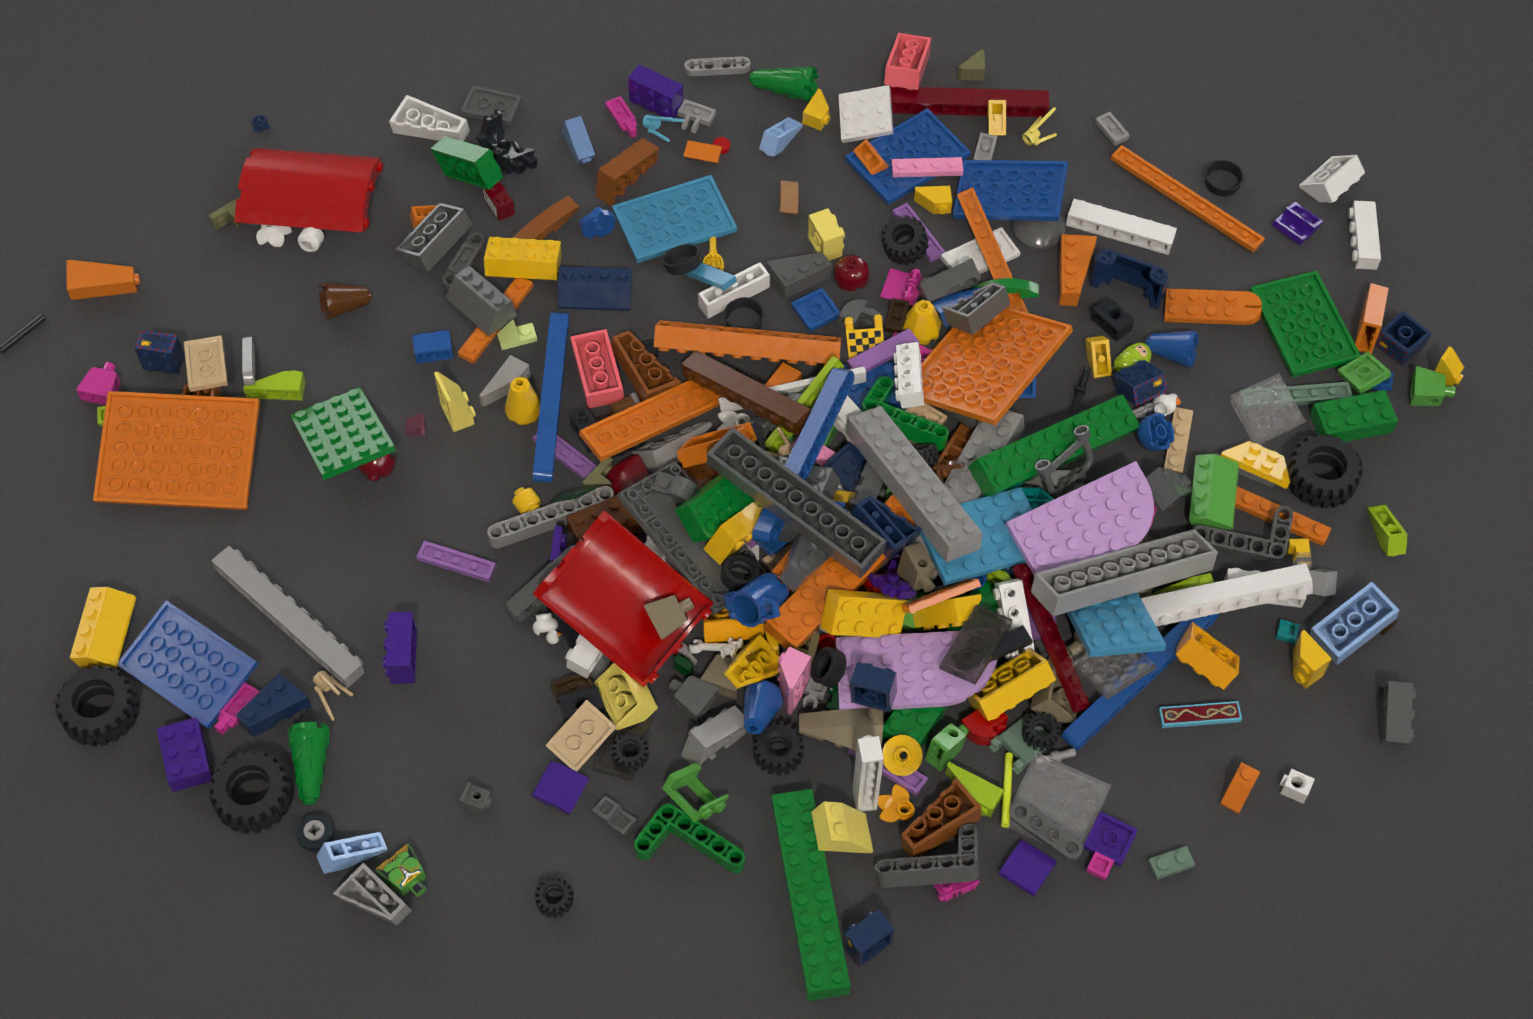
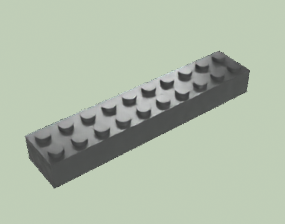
[707,427,886,579]

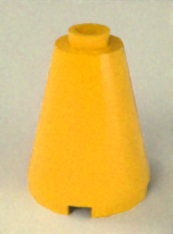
[505,377,541,425]

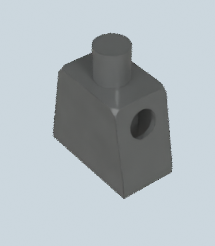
[669,676,719,724]

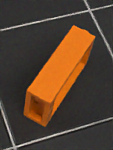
[677,422,757,468]

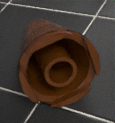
[319,283,371,320]

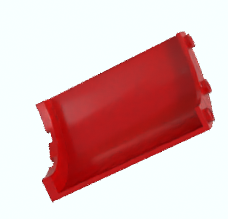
[235,148,383,232]
[533,511,714,688]

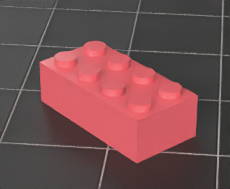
[884,33,932,90]
[570,329,624,409]

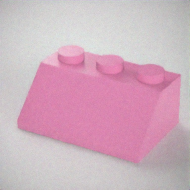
[778,646,811,715]

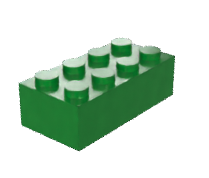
[430,136,503,190]
[1309,390,1398,442]
[675,474,756,543]

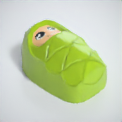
[1113,343,1152,372]

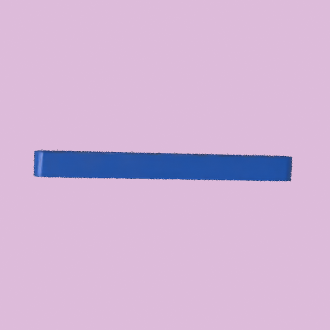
[533,312,569,483]
[752,368,854,545]
[1061,613,1220,751]

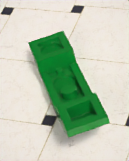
[969,278,1039,299]

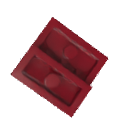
[604,454,650,495]

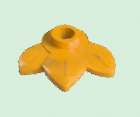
[878,784,915,823]

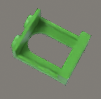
[662,763,729,822]

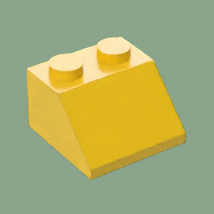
[1292,630,1332,689]

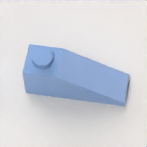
[759,117,803,157]
[316,832,388,874]

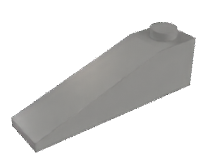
[632,422,712,473]

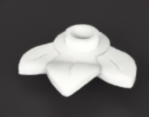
[256,224,292,247]
[717,411,751,430]

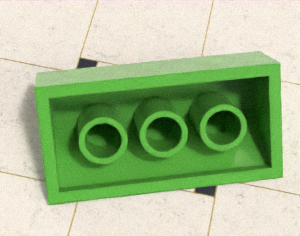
[1189,454,1239,530]

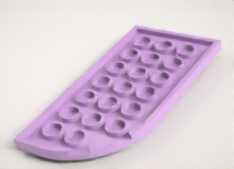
[1005,461,1154,576]
[836,629,997,710]

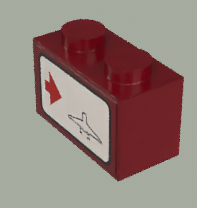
[482,181,515,221]

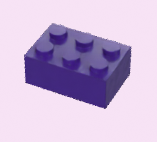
[628,64,684,118]
[383,612,417,684]
[157,717,212,792]

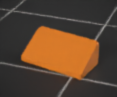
[853,139,889,175]
[683,140,722,164]

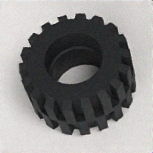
[881,215,929,265]

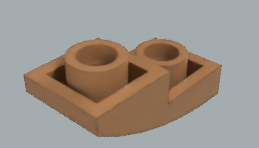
[779,180,798,215]

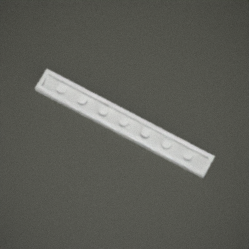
[719,367,867,412]

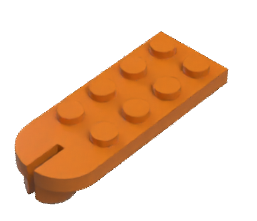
[1164,288,1262,325]

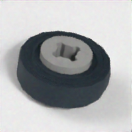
[296,814,334,852]

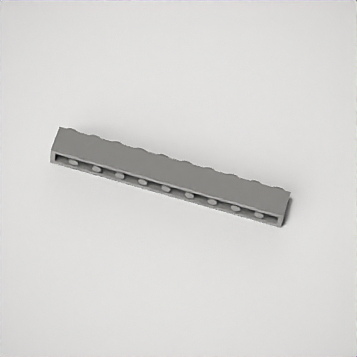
[211,546,365,688]

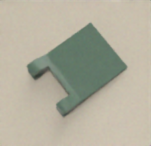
[988,713,1049,775]

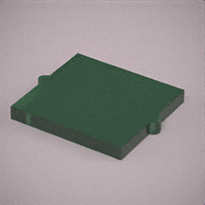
[552,485,597,502]

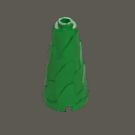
[750,67,818,102]
[288,722,330,805]

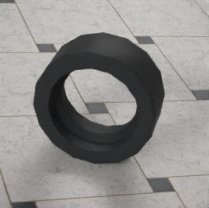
[720,555,760,591]
[810,647,847,687]

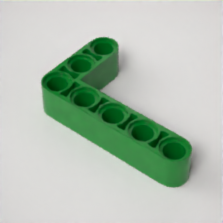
[861,376,949,451]
[634,804,745,873]

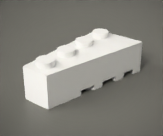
[389,95,470,141]

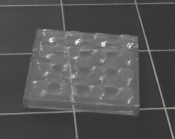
[1008,752,1111,860]

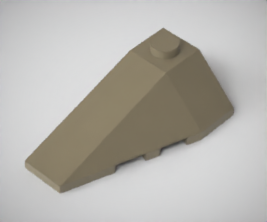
[1031,646,1077,723]
[799,708,883,753]

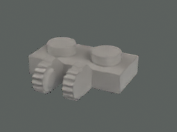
[678,99,716,133]

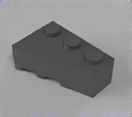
[942,282,1011,335]
[1146,467,1192,511]
[779,534,831,592]

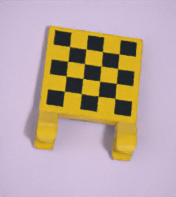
[844,314,884,359]

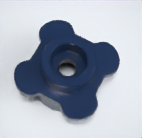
[250,115,270,132]

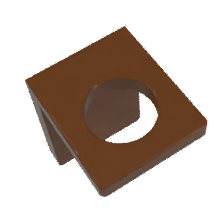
[936,460,965,484]

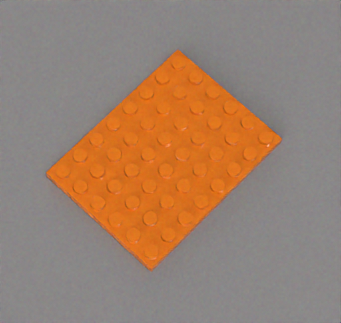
[922,307,1073,426]
[93,391,260,510]

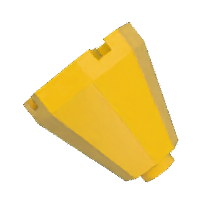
[903,300,941,345]

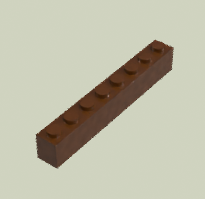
[681,350,811,436]

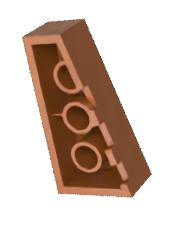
[595,138,659,206]
[611,330,680,402]
[901,778,981,857]

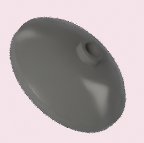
[1012,215,1066,250]

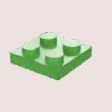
[1337,352,1391,394]

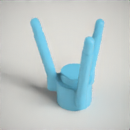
[643,114,684,142]

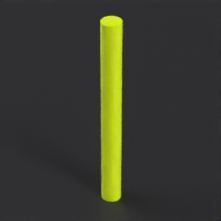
[1001,752,1013,828]

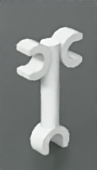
[689,637,744,659]

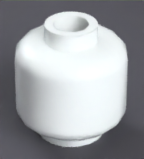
[298,227,324,252]

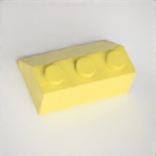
[594,663,658,730]

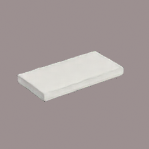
[940,227,1020,274]

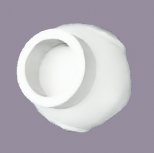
[1152,393,1181,416]
[533,613,562,644]

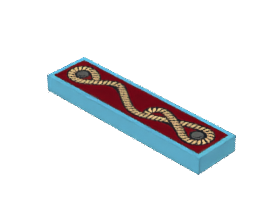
[1158,701,1242,728]

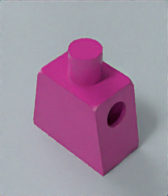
[76,362,120,405]

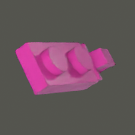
[605,96,637,138]
[214,682,260,735]

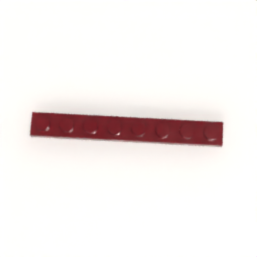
[1012,564,1090,713]

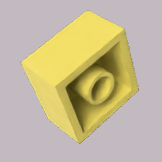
[808,208,845,261]

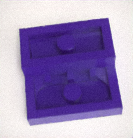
[1272,202,1323,245]
[531,761,589,815]
[999,840,1057,896]

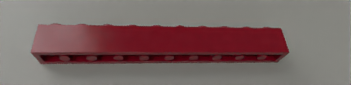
[877,86,1050,118]

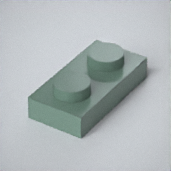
[1148,846,1195,880]

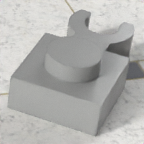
[802,676,829,711]

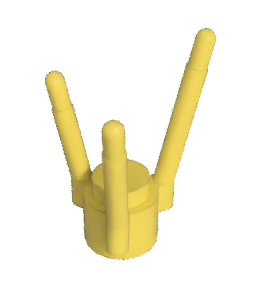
[1022,107,1057,146]

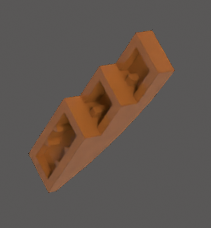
[513,196,580,240]
[932,423,974,479]

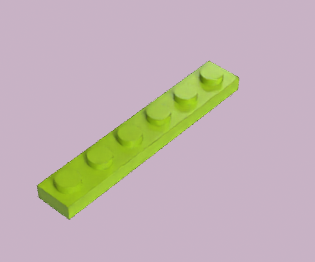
[764,356,844,453]

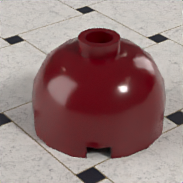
[833,255,870,292]
[358,454,396,481]

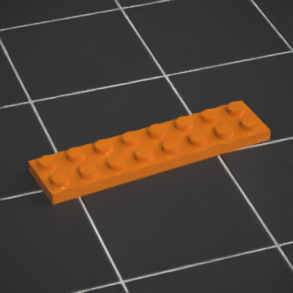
[579,380,722,462]

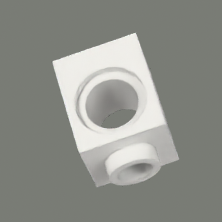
[1280,769,1315,804]

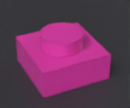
[1086,851,1114,881]

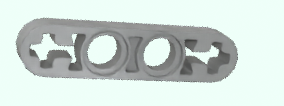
[684,56,751,77]
[242,336,255,386]

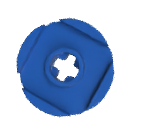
[579,207,616,239]

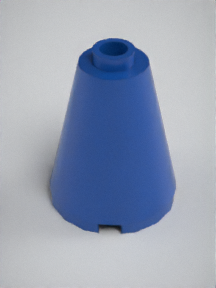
[1146,331,1199,367]
[744,681,784,734]

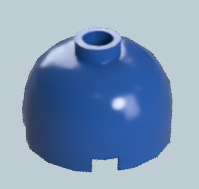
[1137,413,1174,452]

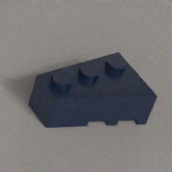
[851,495,923,559]
[235,673,311,737]

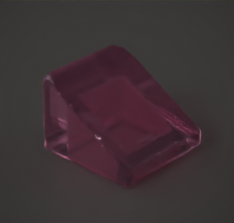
[406,413,425,437]

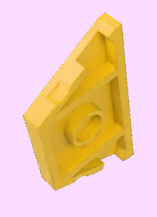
[1221,441,1290,489]

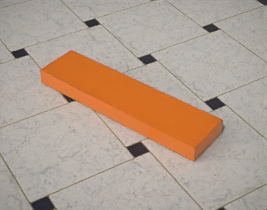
[901,578,981,614]

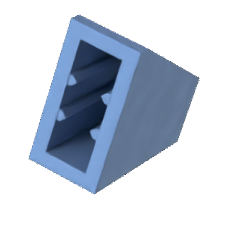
[562,116,595,165]

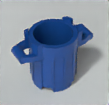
[723,573,789,627]

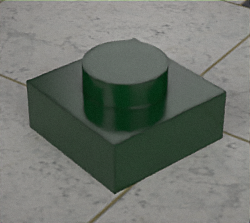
[673,654,694,678]

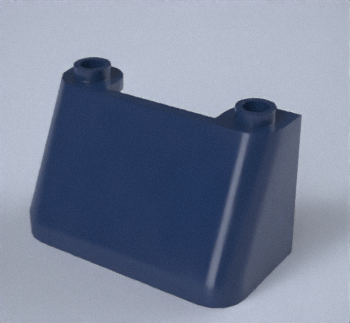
[1090,249,1168,310]

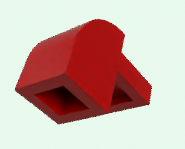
[961,710,1008,746]

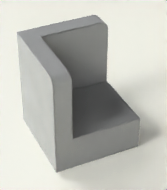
[1310,569,1337,596]

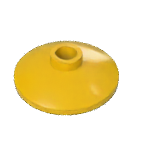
[882,735,923,776]

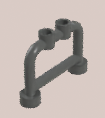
[1035,425,1094,496]

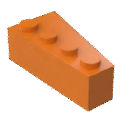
[1059,234,1097,306]

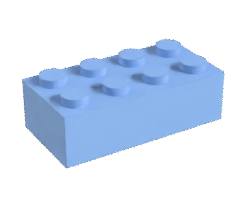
[1310,582,1399,665]

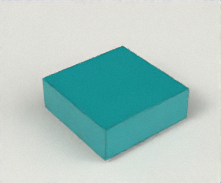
[1275,619,1300,644]

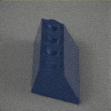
[558,266,633,311]

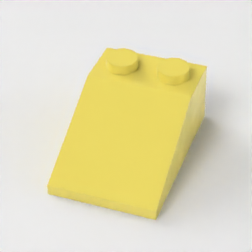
[434,371,476,432]
[811,802,873,853]

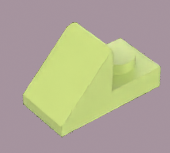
[497,319,537,350]

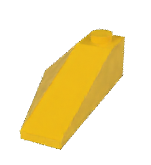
[724,634,780,689]

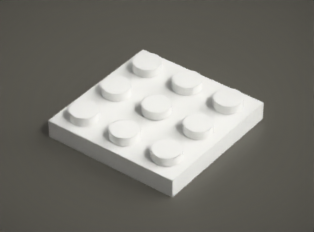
[839,85,893,143]

